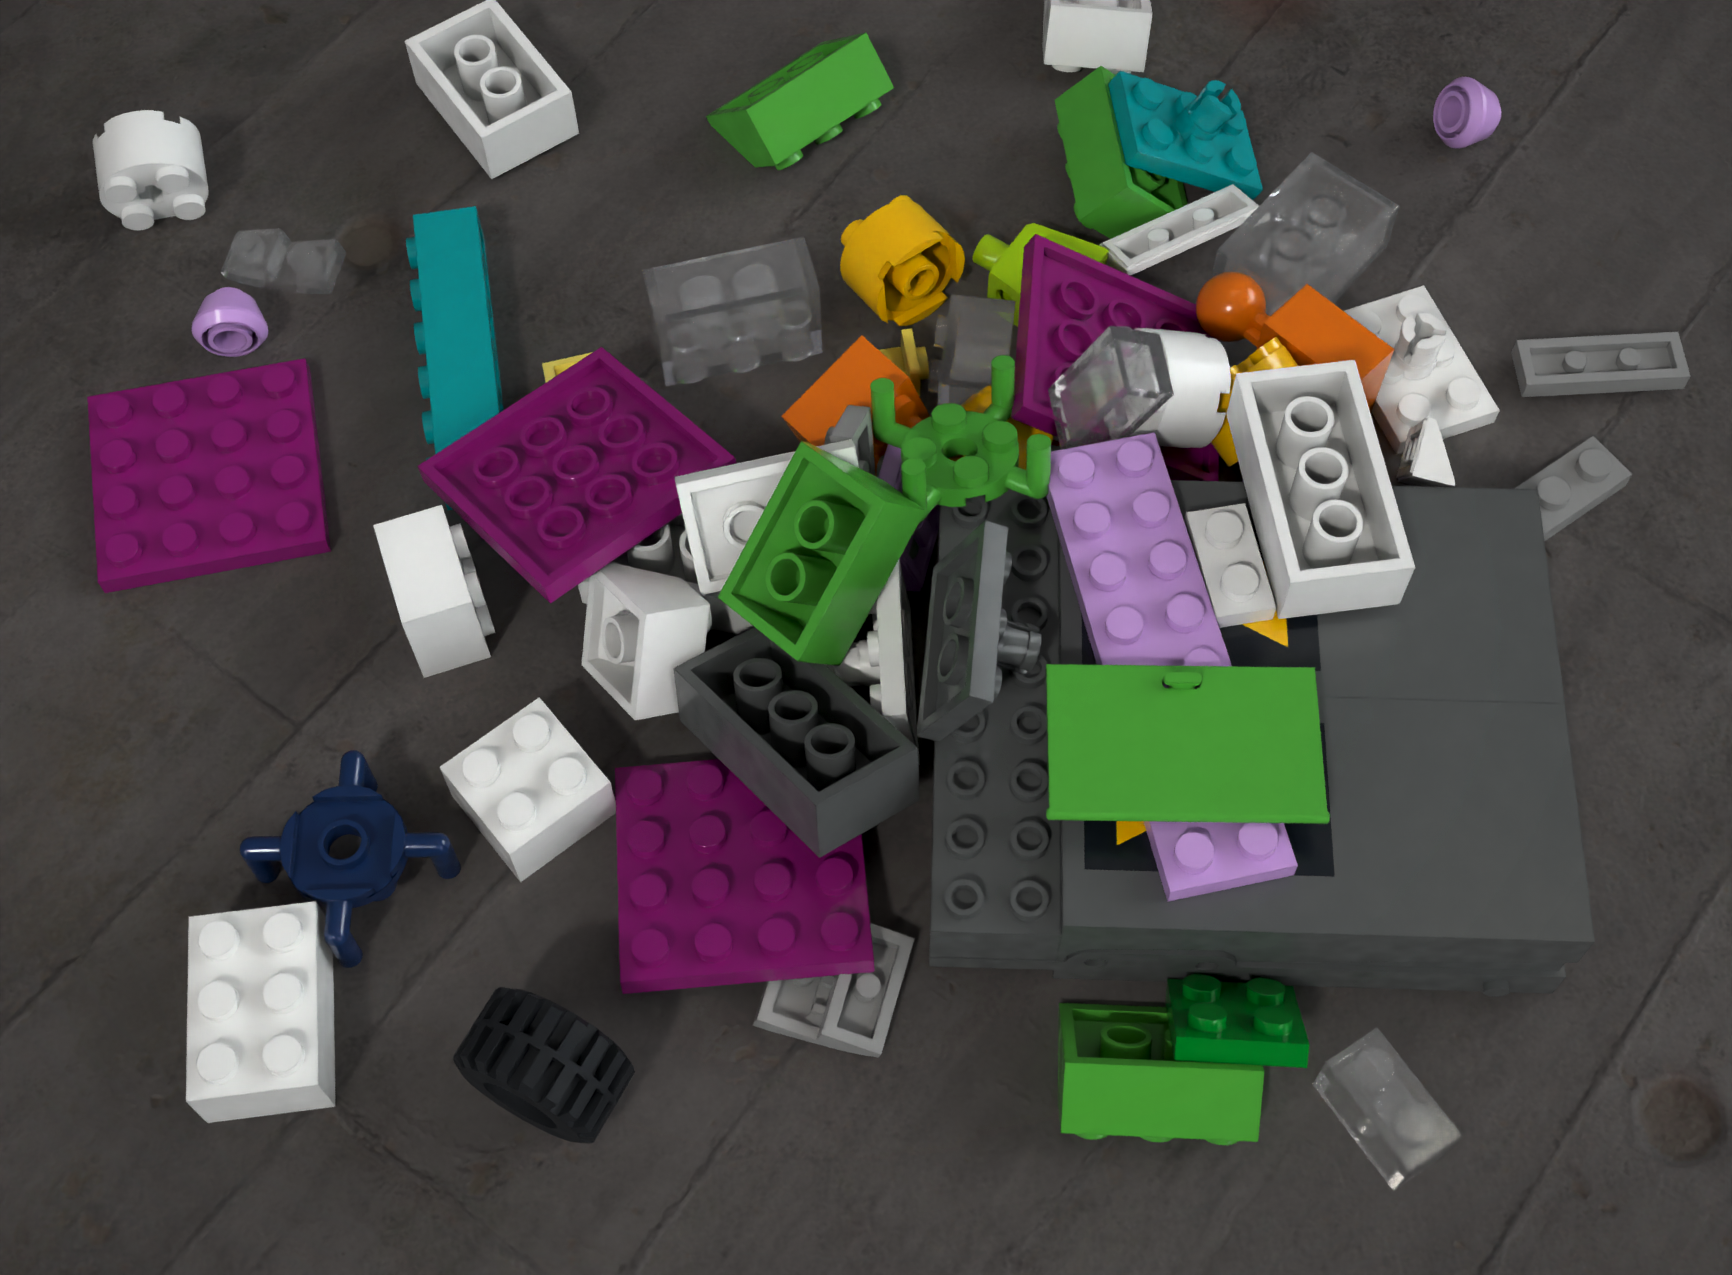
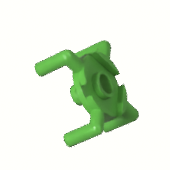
[870,355,1051,523]

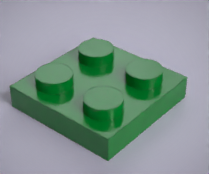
[1165,974,1310,1068]

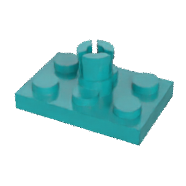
[1108,71,1263,200]

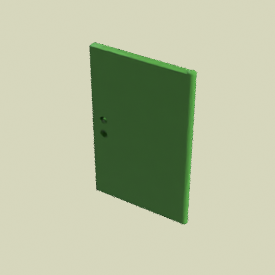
[1045,664,1330,824]

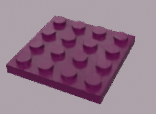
[1011,234,1220,481]
[417,347,737,604]
[87,358,331,593]
[615,759,875,994]

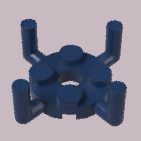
[239,750,461,968]

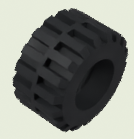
[453,987,635,1144]

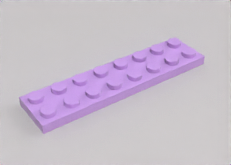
[1047,432,1298,902]

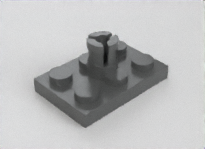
[917,520,1041,742]

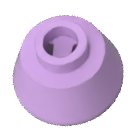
[1433,77,1501,149]
[192,287,268,357]

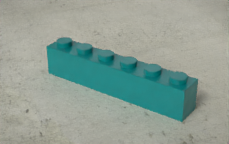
[406,206,504,510]

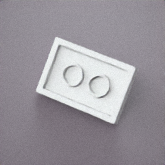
[1344,285,1500,455]
[675,439,859,595]
[825,560,920,765]

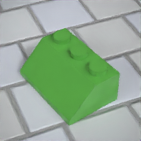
[706,33,894,170]
[1055,66,1188,239]
[718,441,926,666]
[1058,1003,1264,1145]

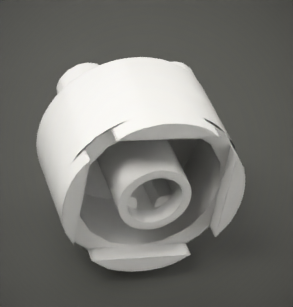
[93,110,209,230]
[1103,328,1231,448]

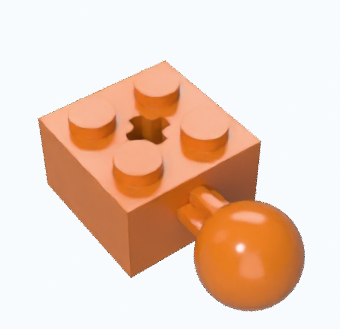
[1196,272,1395,413]
[781,335,930,477]

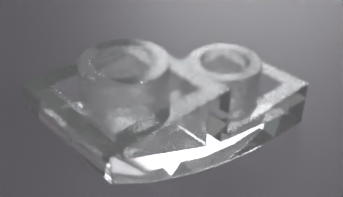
[221,228,346,294]

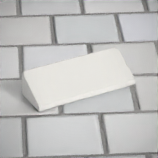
[1099,184,1263,276]
[1396,418,1455,487]

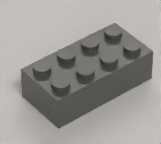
[673,627,919,858]

